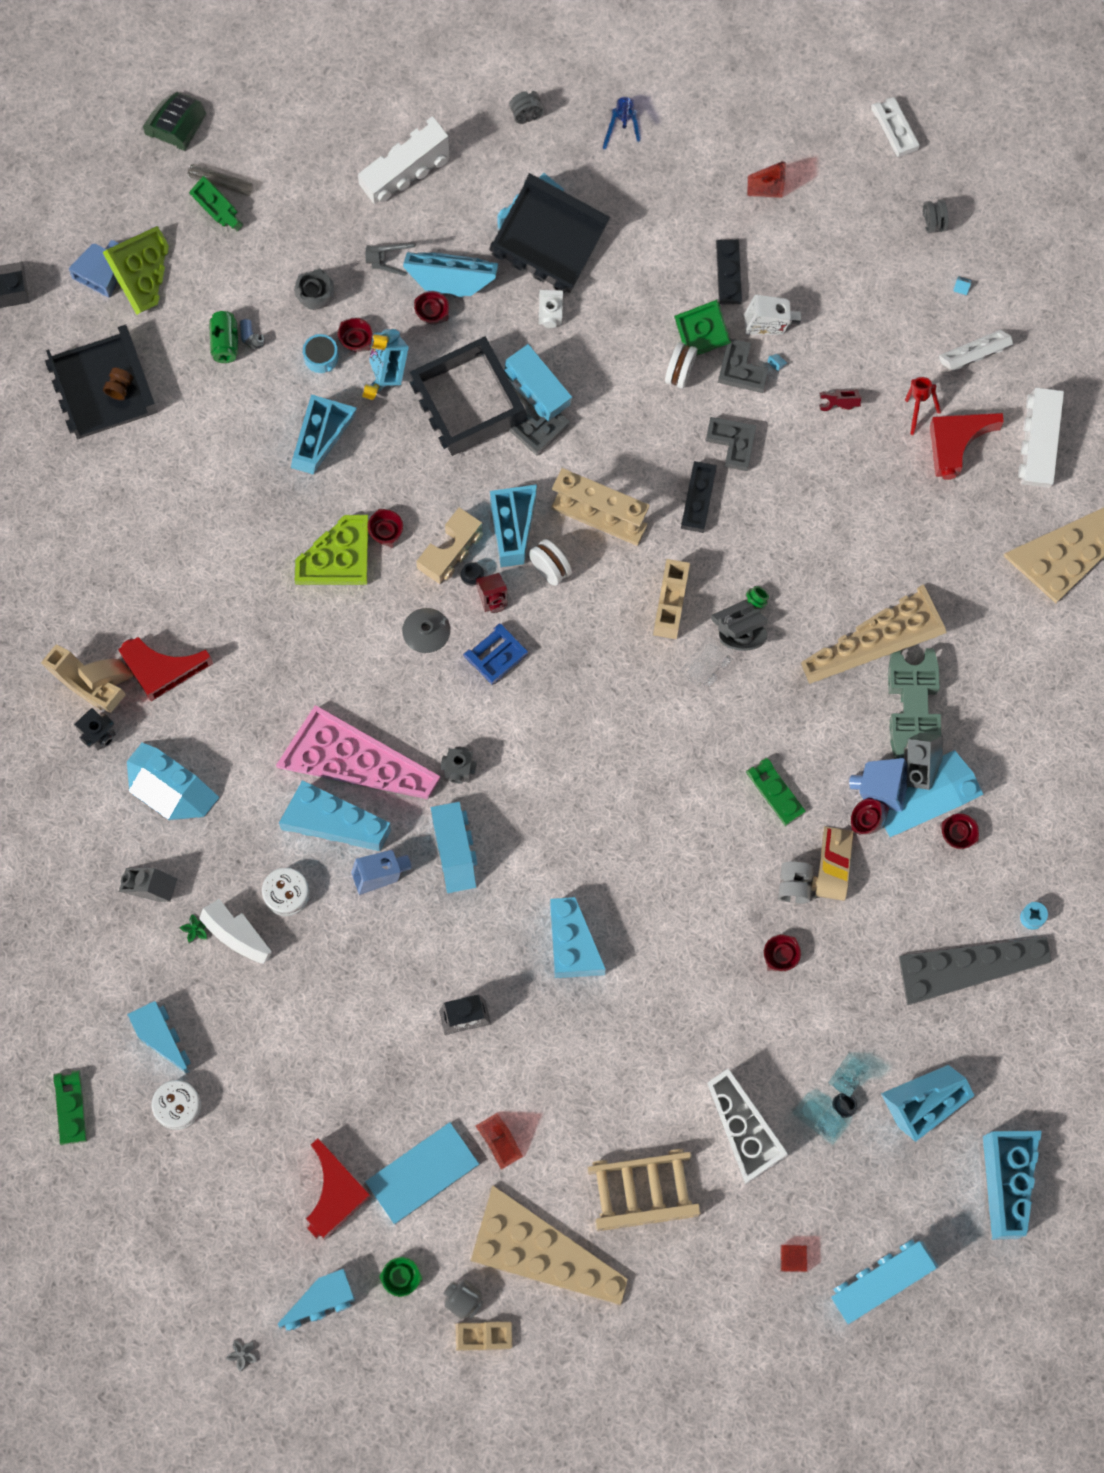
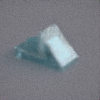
[828,1053,869,1097]
[792,1092,848,1145]

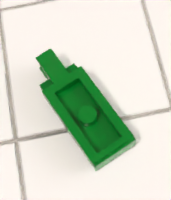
[188,176,243,232]

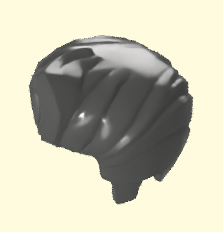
[294,268,335,310]

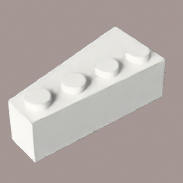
[358,116,449,204]
[1018,388,1064,488]
[707,1069,788,1185]

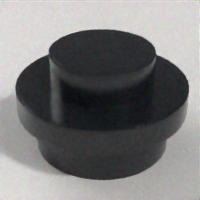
[460,562,484,586]
[832,1093,857,1118]

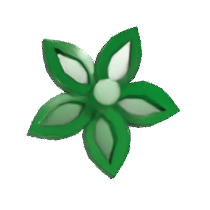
[179,914,207,943]

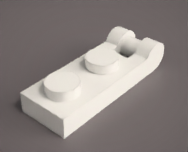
[872,97,919,158]

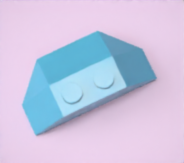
[403,252,498,297]
[127,742,219,820]

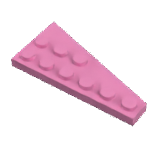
[276,705,440,799]

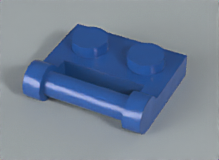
[463,623,528,685]

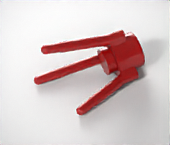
[905,377,941,436]

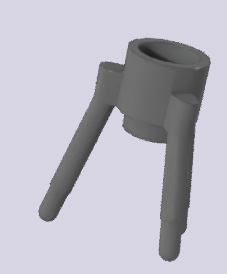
[365,243,416,276]

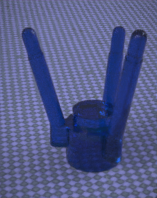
[602,97,641,150]

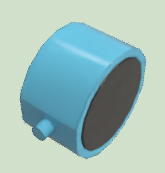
[303,334,339,373]

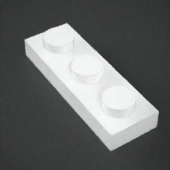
[939,330,1013,370]

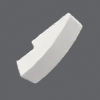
[199,899,271,964]

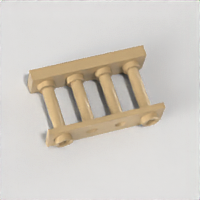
[551,468,650,546]
[587,1149,700,1231]

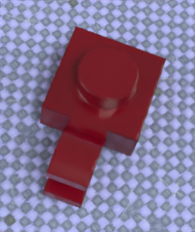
[819,390,861,411]

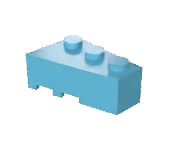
[504,344,572,421]
[291,394,357,474]
[490,484,537,568]
[430,802,478,893]
[550,897,606,978]
[881,1065,975,1142]

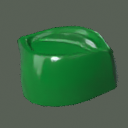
[379,1257,423,1297]

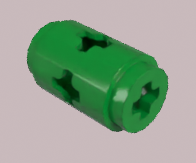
[209,311,238,363]

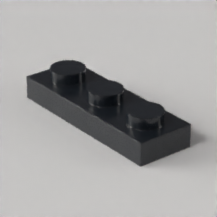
[716,239,742,304]
[681,461,717,533]

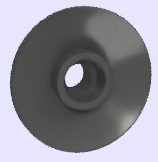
[402,608,450,653]
[719,626,767,651]

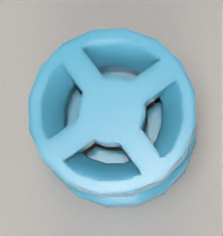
[1020,902,1048,930]

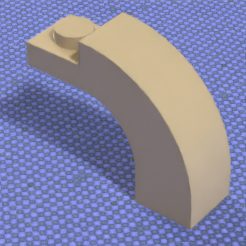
[41,644,126,713]

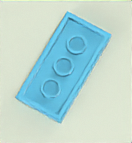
[365,1122,479,1225]

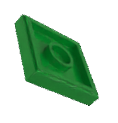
[674,300,731,356]

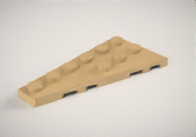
[1004,508,1104,603]
[801,584,946,684]
[470,1185,628,1305]

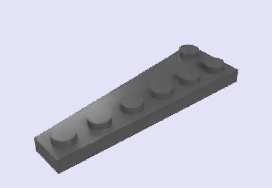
[898,937,1052,1005]

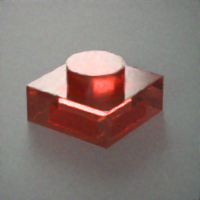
[780,1245,807,1273]

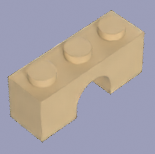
[416,507,483,584]
[653,559,690,640]

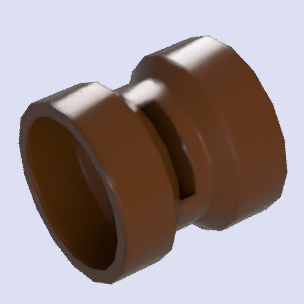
[103,368,134,400]

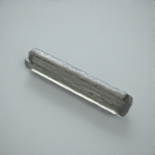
[188,164,253,196]

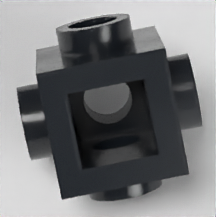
[74,708,116,751]

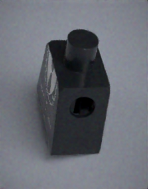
[439,995,491,1035]

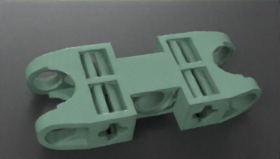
[888,648,942,759]

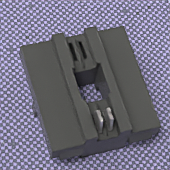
[712,600,768,639]

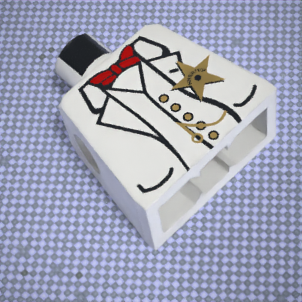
[744,295,801,335]

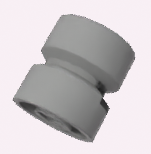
[778,861,814,904]

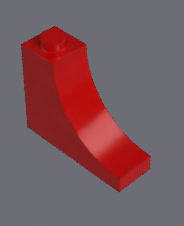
[930,413,1004,480]
[118,636,213,702]
[306,1138,371,1240]

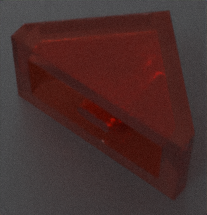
[747,161,786,198]
[475,1113,523,1170]

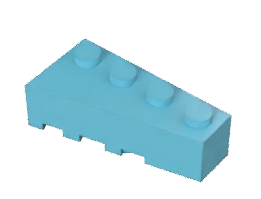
[279,780,391,851]
[983,1131,1042,1240]
[831,1239,939,1324]

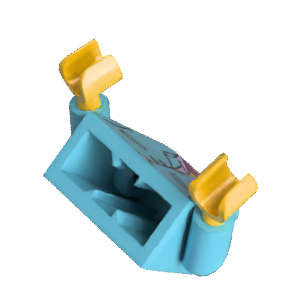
[362,329,409,400]

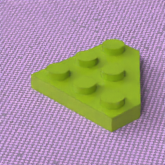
[102,225,169,315]
[295,515,369,585]

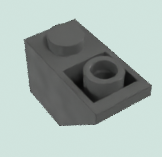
[907,732,943,790]
[119,868,178,902]

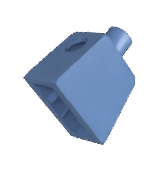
[69,240,119,298]
[849,758,907,811]
[351,850,411,895]

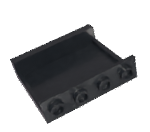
[489,173,610,294]
[44,324,158,440]

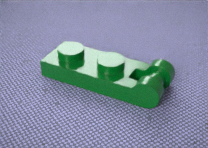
[746,758,806,827]
[53,1070,87,1145]

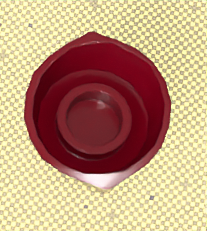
[414,291,449,324]
[338,318,373,352]
[367,509,403,548]
[851,799,889,835]
[940,813,979,850]
[763,935,801,972]

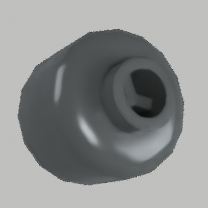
[443,1279,483,1319]

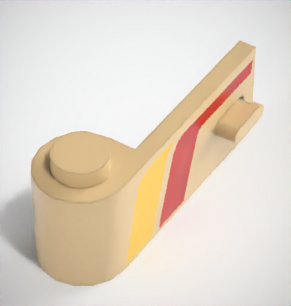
[811,826,853,901]

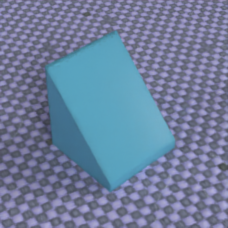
[953,276,972,295]
[768,354,787,371]

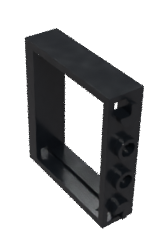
[409,336,528,456]

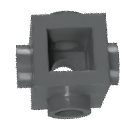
[441,747,477,784]

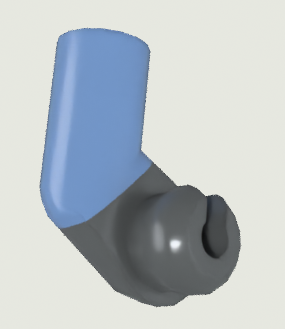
[240,319,265,349]

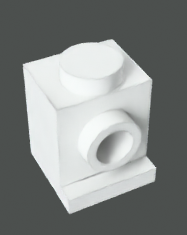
[539,290,563,328]

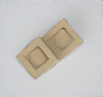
[78,659,133,690]
[456,1322,512,1351]

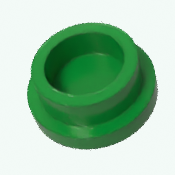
[746,586,769,608]

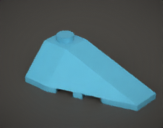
[884,750,984,837]

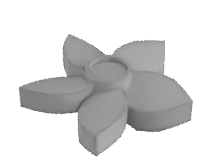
[225,1340,257,1372]

